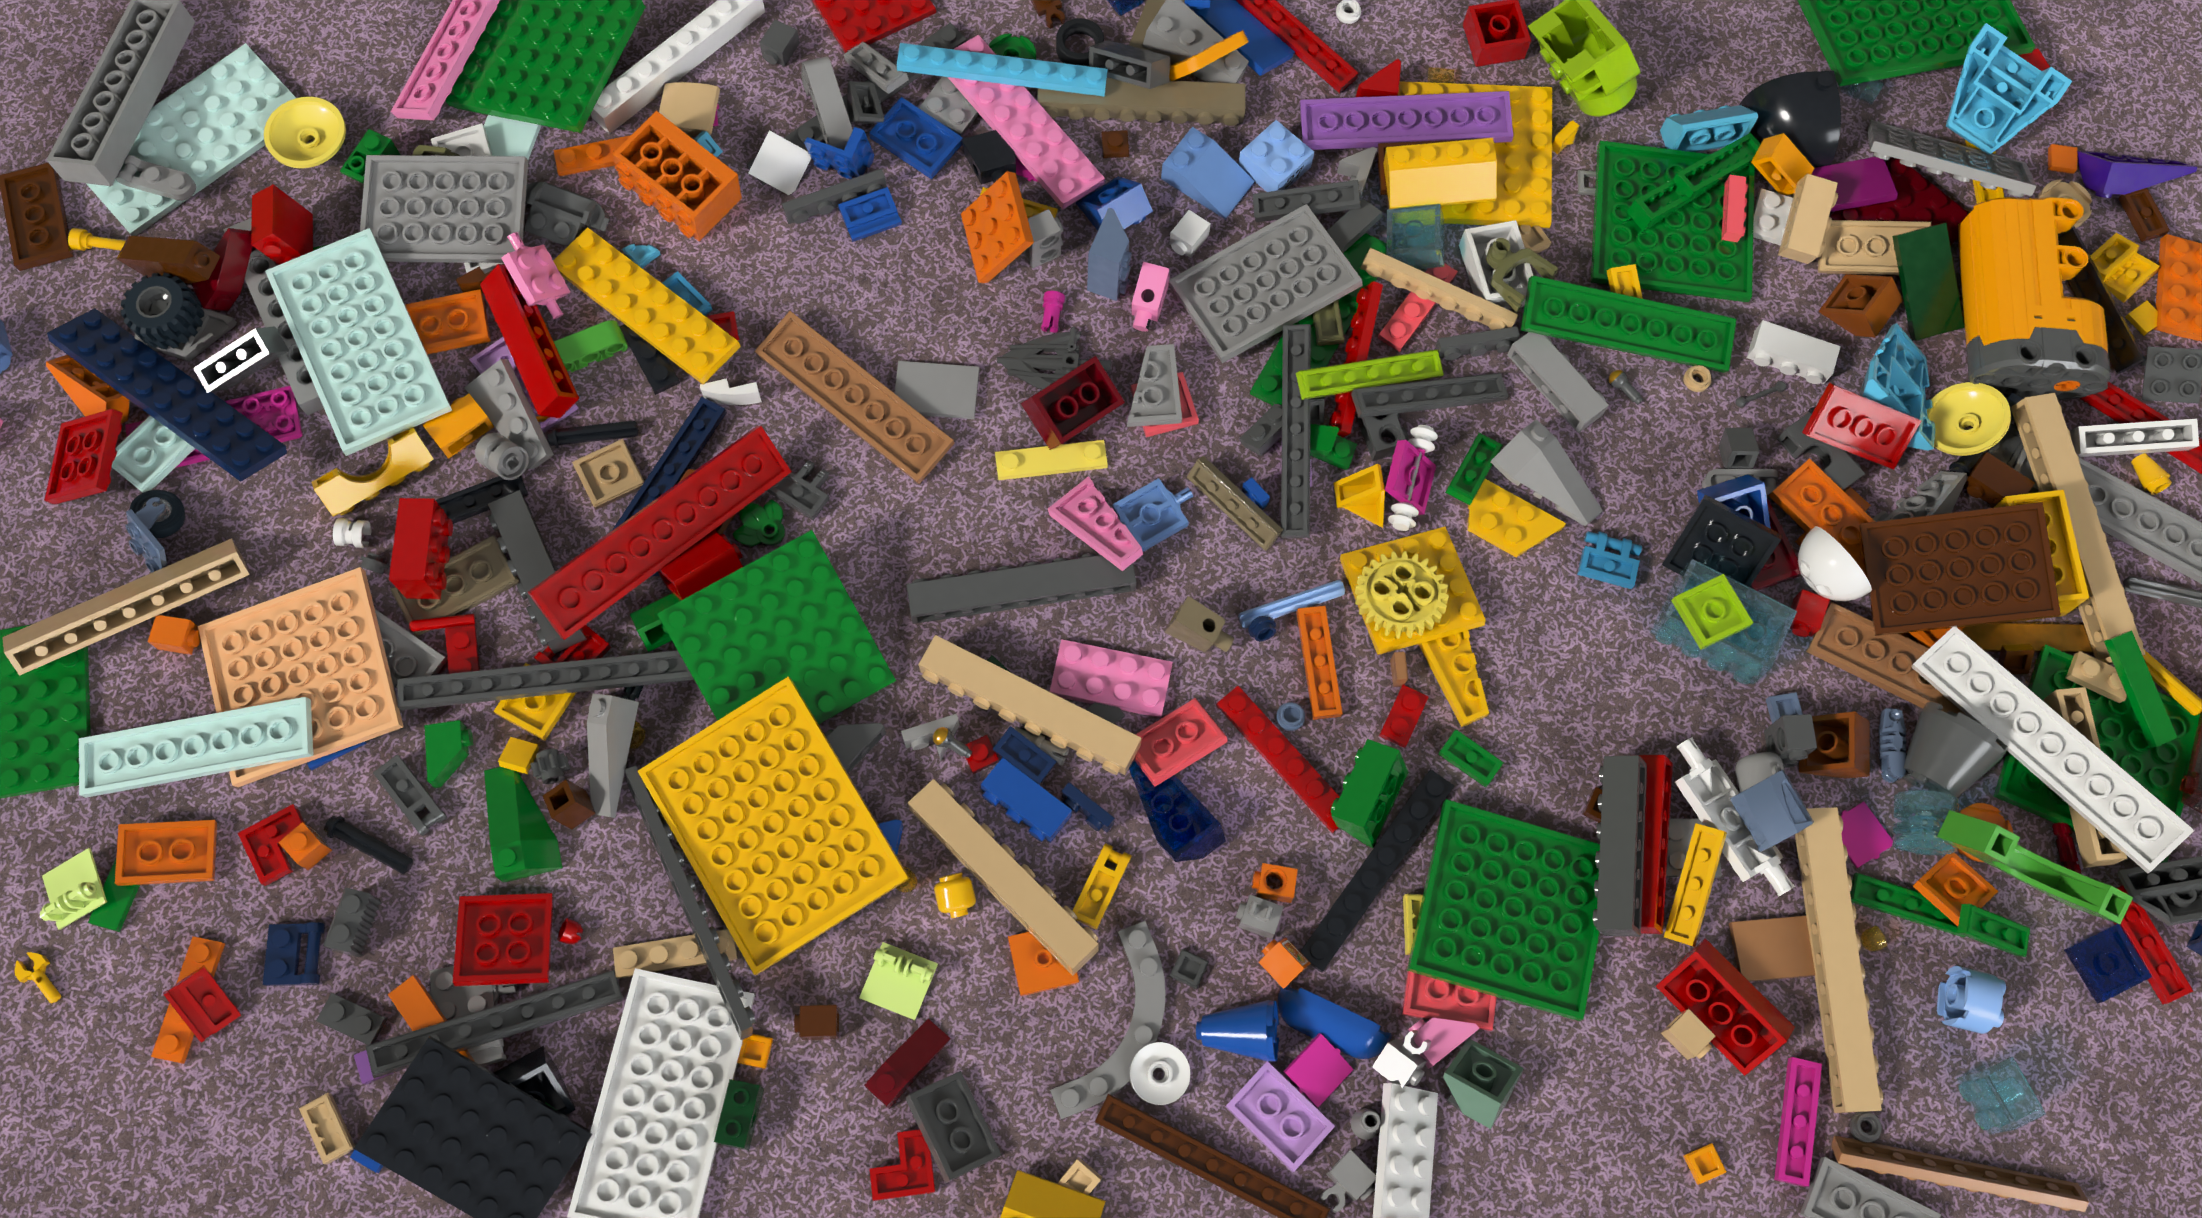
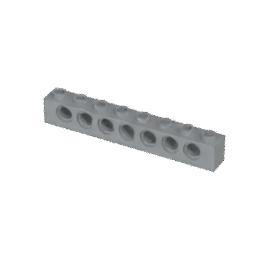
[223,218,324,416]

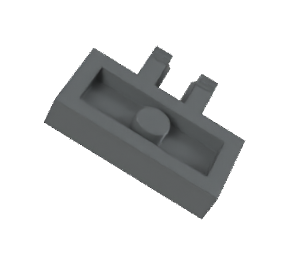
[768,460,830,521]

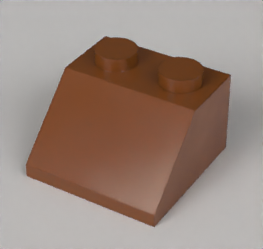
[1819,274,1903,338]
[1799,711,1870,779]

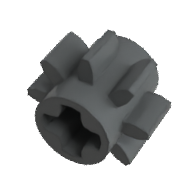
[530,749,570,784]

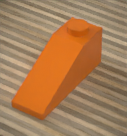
[46,355,130,424]

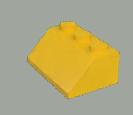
[1000,1170,1106,1218]

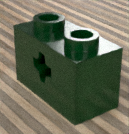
[714,1079,764,1151]

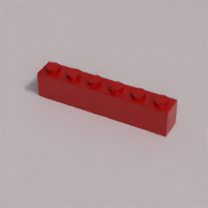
[480,264,580,418]
[1630,755,1673,934]

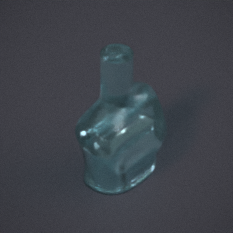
[1847,80,1885,105]

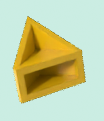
[1333,464,1385,528]

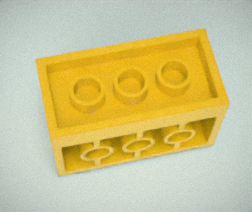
[1994,490,2089,621]

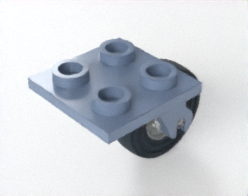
[125,490,185,573]

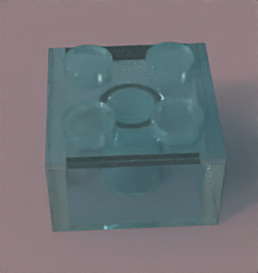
[1386,204,1445,269]
[1957,1056,2046,1135]

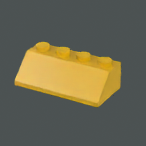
[1383,138,1497,210]

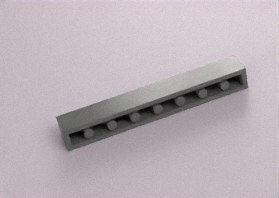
[906,554,1136,624]

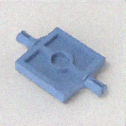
[1112,478,1193,552]

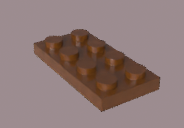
[0,163,74,271]

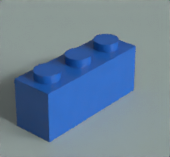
[981,757,1072,843]

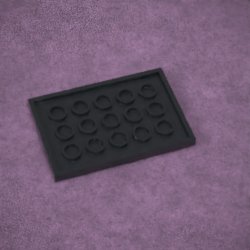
[354,1036,592,1218]

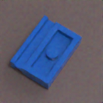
[838,187,902,242]

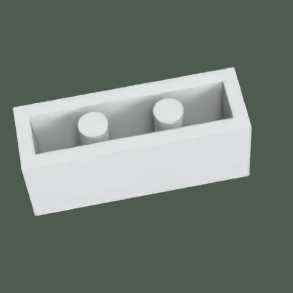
[1747,320,1841,384]

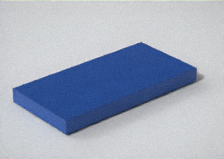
[1190,0,1295,76]

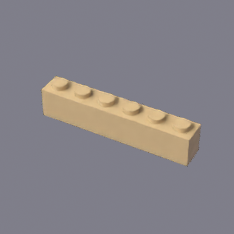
[2043,687,2127,868]

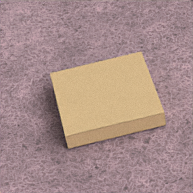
[572,439,644,510]

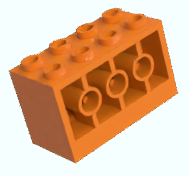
[612,110,742,241]

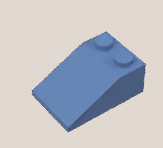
[1161,127,1255,220]

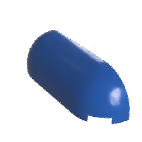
[1278,985,1392,1059]

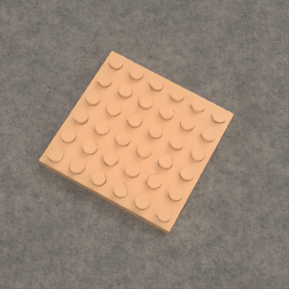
[198,567,404,787]

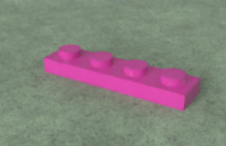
[1774,1057,1822,1187]

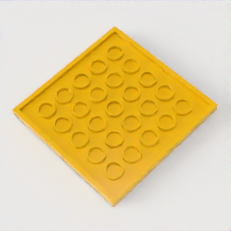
[1391,81,1552,228]

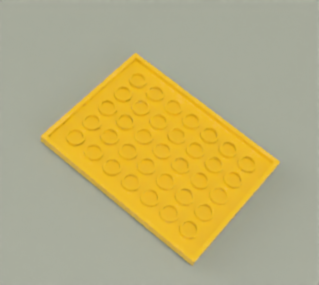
[638,677,910,975]

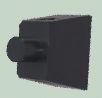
[962,130,1016,184]

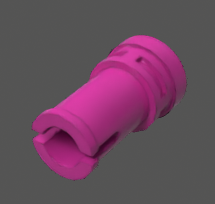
[1041,291,1065,333]

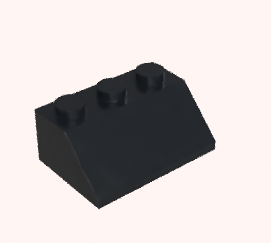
[494,1046,576,1115]

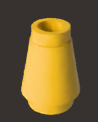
[2131,453,2172,495]

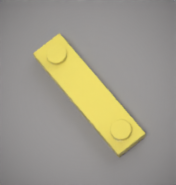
[995,440,1108,480]

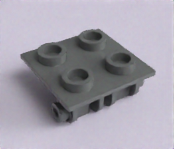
[2140,346,2202,404]

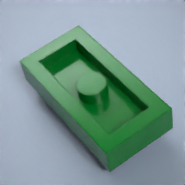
[1438,729,1504,788]

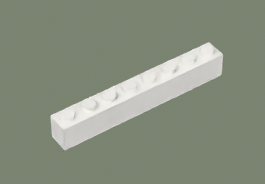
[591,0,765,134]

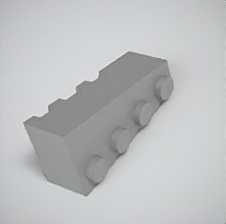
[1142,0,1249,83]

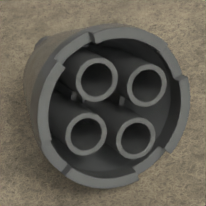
[1902,702,2008,802]

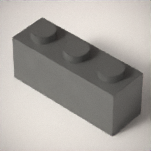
[1089,40,1170,89]
[193,326,289,393]

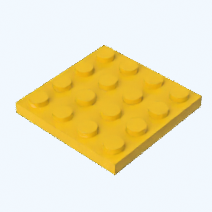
[1340,527,1486,655]

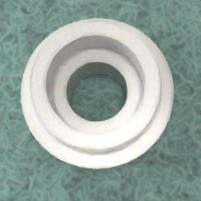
[1336,0,1361,24]

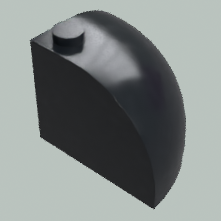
[1739,71,1841,168]

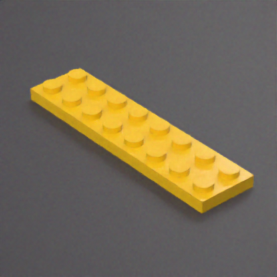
[553,227,741,385]

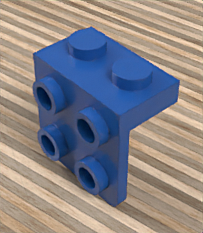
[804,127,874,179]

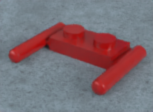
[409,613,480,674]

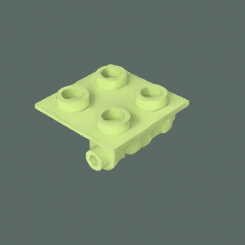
[40,848,107,930]
[859,942,938,1020]

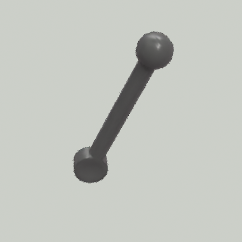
[1735,381,1786,407]

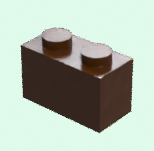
[1963,452,2035,508]

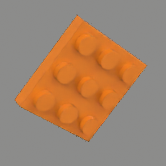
[961,171,1034,283]

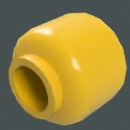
[934,872,976,918]

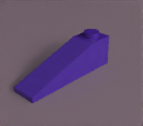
[2077,151,2197,198]

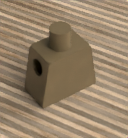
[1164,596,1234,652]

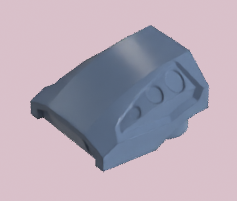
[1730,769,1814,852]

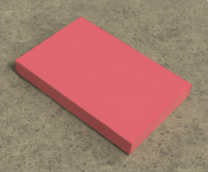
[1134,698,1228,787]
[1402,971,1496,1031]

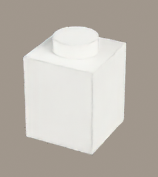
[1169,210,1211,258]

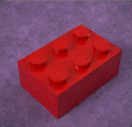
[389,498,453,599]

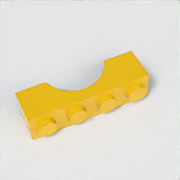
[312,427,433,517]

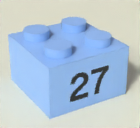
[1238,120,1314,192]

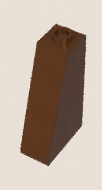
[116,235,221,284]

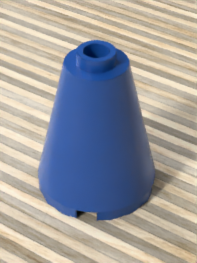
[1196,1000,1279,1062]

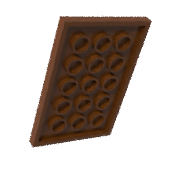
[1859,502,2061,636]

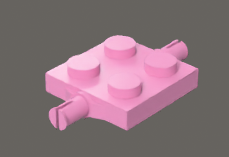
[502,232,570,320]

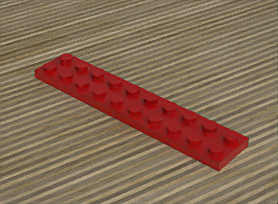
[528,426,792,640]

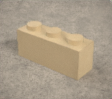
[1778,174,1838,264]

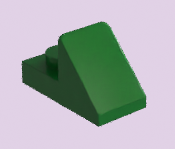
[1310,424,1357,470]

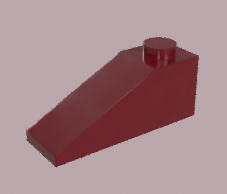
[191,228,253,311]
[864,1019,951,1109]

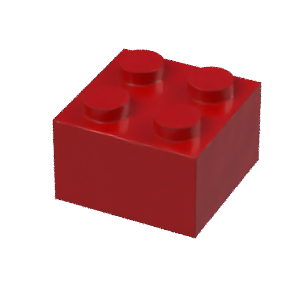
[1463,0,1531,67]

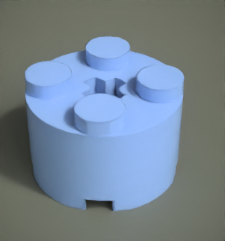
[1937,966,2006,1034]

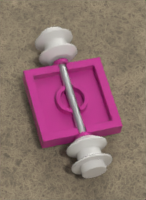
[1385,425,1438,531]

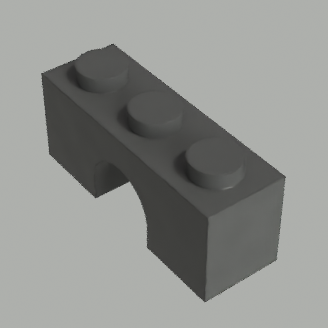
[1777,412,1865,492]

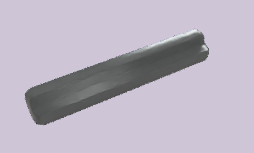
[2123,576,2202,608]

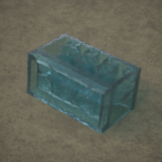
[1650,559,1797,685]

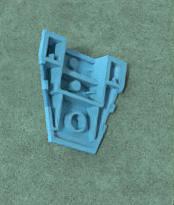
[1946,23,2072,155]
[1860,323,1936,451]

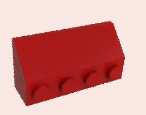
[1655,938,1795,1076]

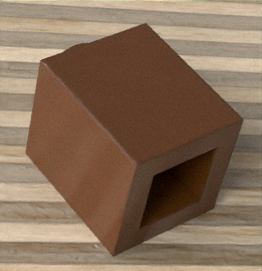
[543,779,595,829]
[794,1005,839,1040]

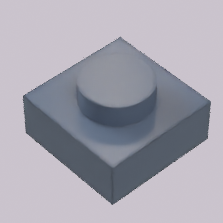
[1766,692,1803,724]

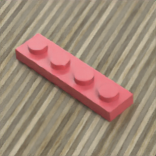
[1378,258,1458,352]

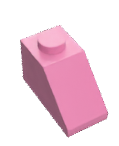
[1408,1018,1480,1069]

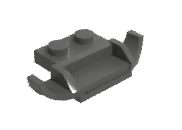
[524,182,610,247]

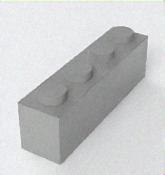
[1507,332,1609,433]

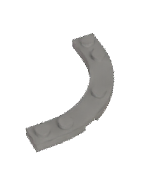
[1050,921,1166,1120]

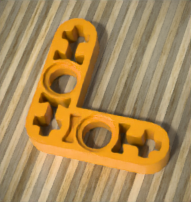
[1169,30,1249,81]

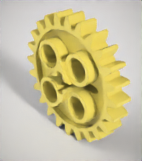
[1355,551,1449,639]

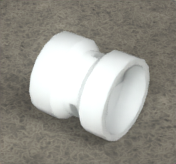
[333,518,372,548]

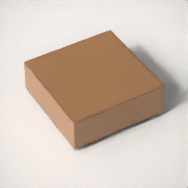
[1390,652,1408,687]

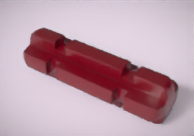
[2052,822,2082,874]

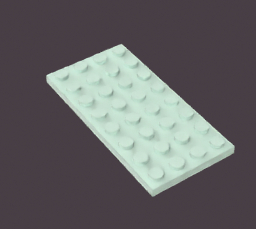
[86,43,296,236]
[265,228,453,456]

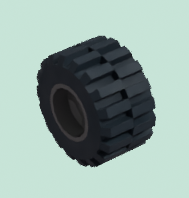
[121,273,204,349]

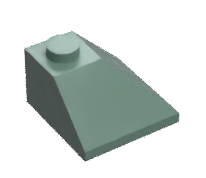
[1443,1038,1524,1129]

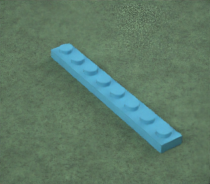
[897,43,1107,96]

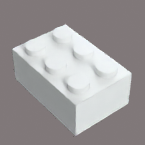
[1459,220,1533,310]

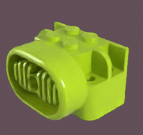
[1527,0,1641,117]

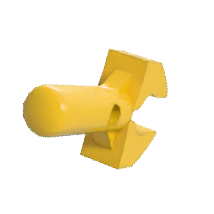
[15,952,61,1003]

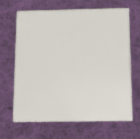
[748,130,811,195]

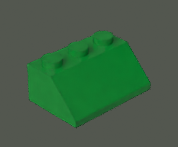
[1331,739,1409,848]

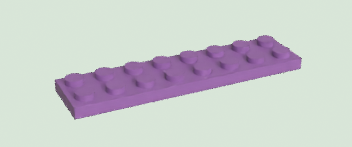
[1300,91,1513,150]

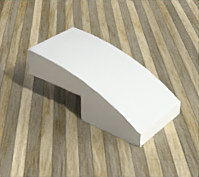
[700,379,762,405]

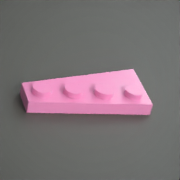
[1048,476,1143,571]

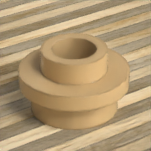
[1683,365,1711,392]

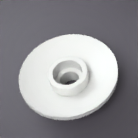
[1129,1042,1190,1105]

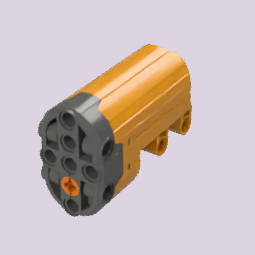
[1957,197,2111,401]

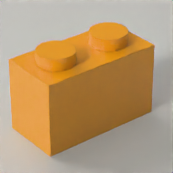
[1751,133,1814,195]
[423,393,494,459]

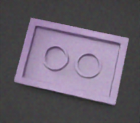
[1225,1061,1335,1173]

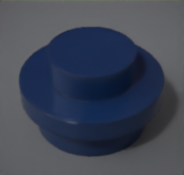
[1248,616,1276,642]

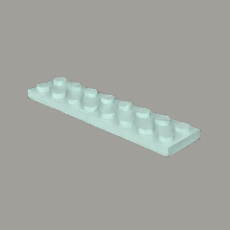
[79,697,313,798]

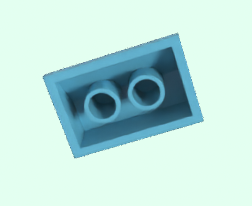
[1660,105,1758,152]

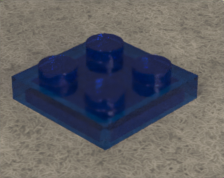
[2064,924,2152,1004]

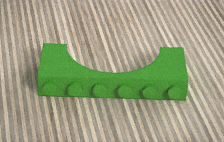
[1937,810,2133,924]

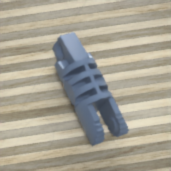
[1878,708,1907,783]

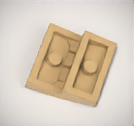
[659,82,720,137]

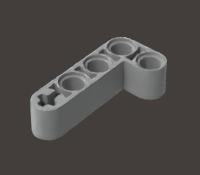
[801,56,853,150]

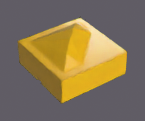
[1552,120,1580,154]

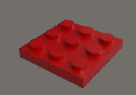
[44,409,123,504]
[453,893,554,986]

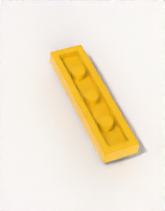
[1664,823,1727,947]

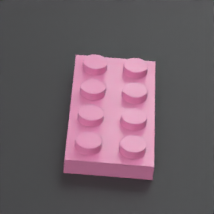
[1049,639,1173,718]

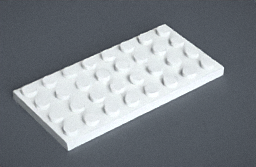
[567,968,755,1218]

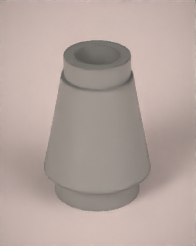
[1351,1108,1380,1140]

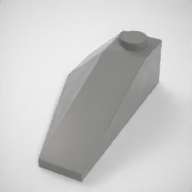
[1491,419,1603,526]
[1873,471,1968,522]
[587,694,639,818]

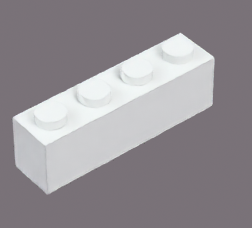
[2070,419,2199,457]

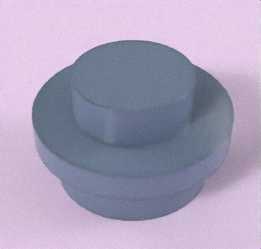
[1276,702,1305,731]

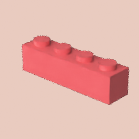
[1721,175,1748,242]

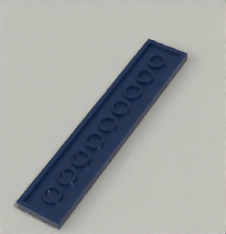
[47,308,287,482]

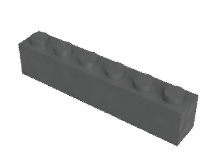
[488,490,586,654]
[1593,755,1647,937]

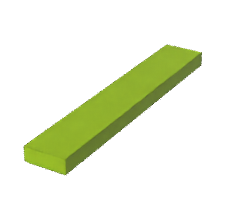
[1296,349,1444,400]

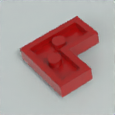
[238,804,305,886]
[869,1129,936,1201]

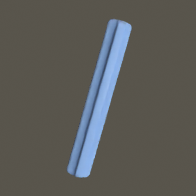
[1238,580,1345,628]

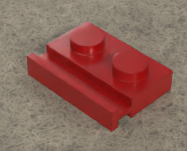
[163,965,241,1043]

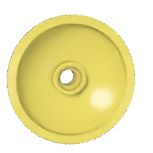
[264,97,346,168]
[1927,382,2011,456]

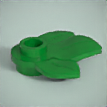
[732,499,785,547]

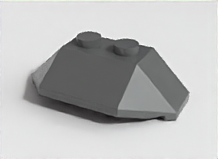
[2117,856,2202,926]

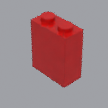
[251,184,313,265]
[658,530,743,600]

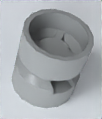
[475,432,529,480]

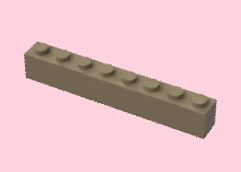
[1037,78,1246,126]

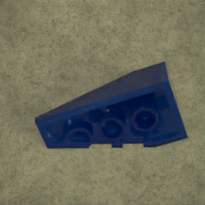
[1129,761,1226,862]

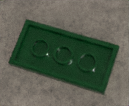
[1892,223,1964,341]

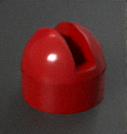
[557,918,583,944]

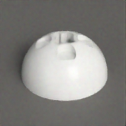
[1798,526,1872,601]

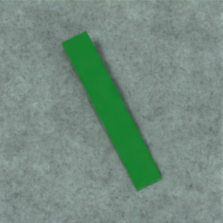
[1627,133,1761,231]

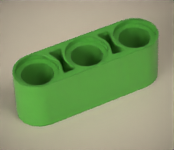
[554,320,628,372]

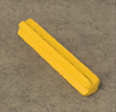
[2143,650,2202,716]

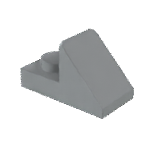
[1337,147,1377,200]
[901,714,959,761]

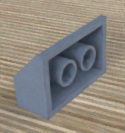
[1087,208,1132,301]

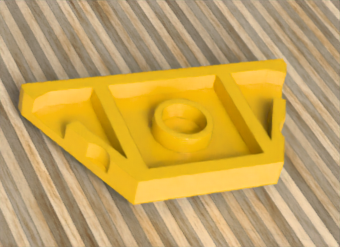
[1467,479,1566,558]

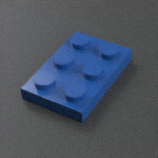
[869,97,963,180]

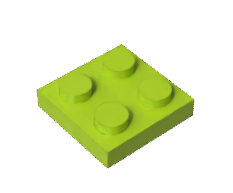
[1671,574,1754,650]

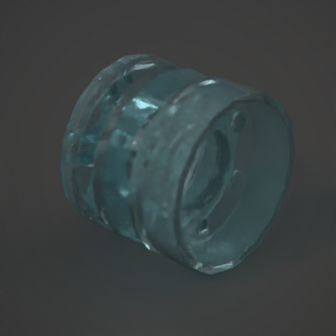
[1892,790,1959,855]

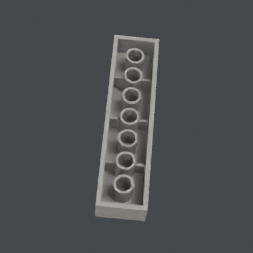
[46,0,195,186]

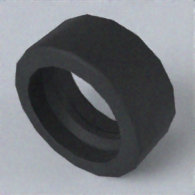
[1056,18,1104,66]

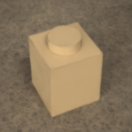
[1661,1009,1715,1060]

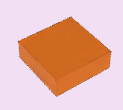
[2048,144,2077,174]

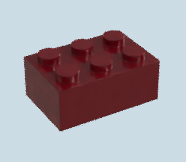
[1020,356,1125,450]

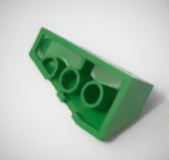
[484,767,563,883]

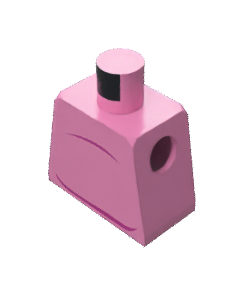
[1132,262,1169,332]

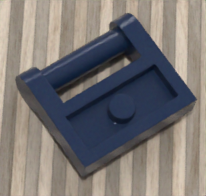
[263,922,325,986]

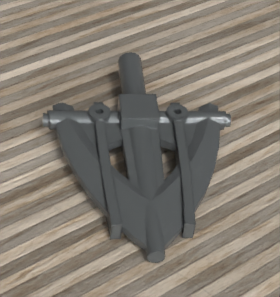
[997,327,1112,390]

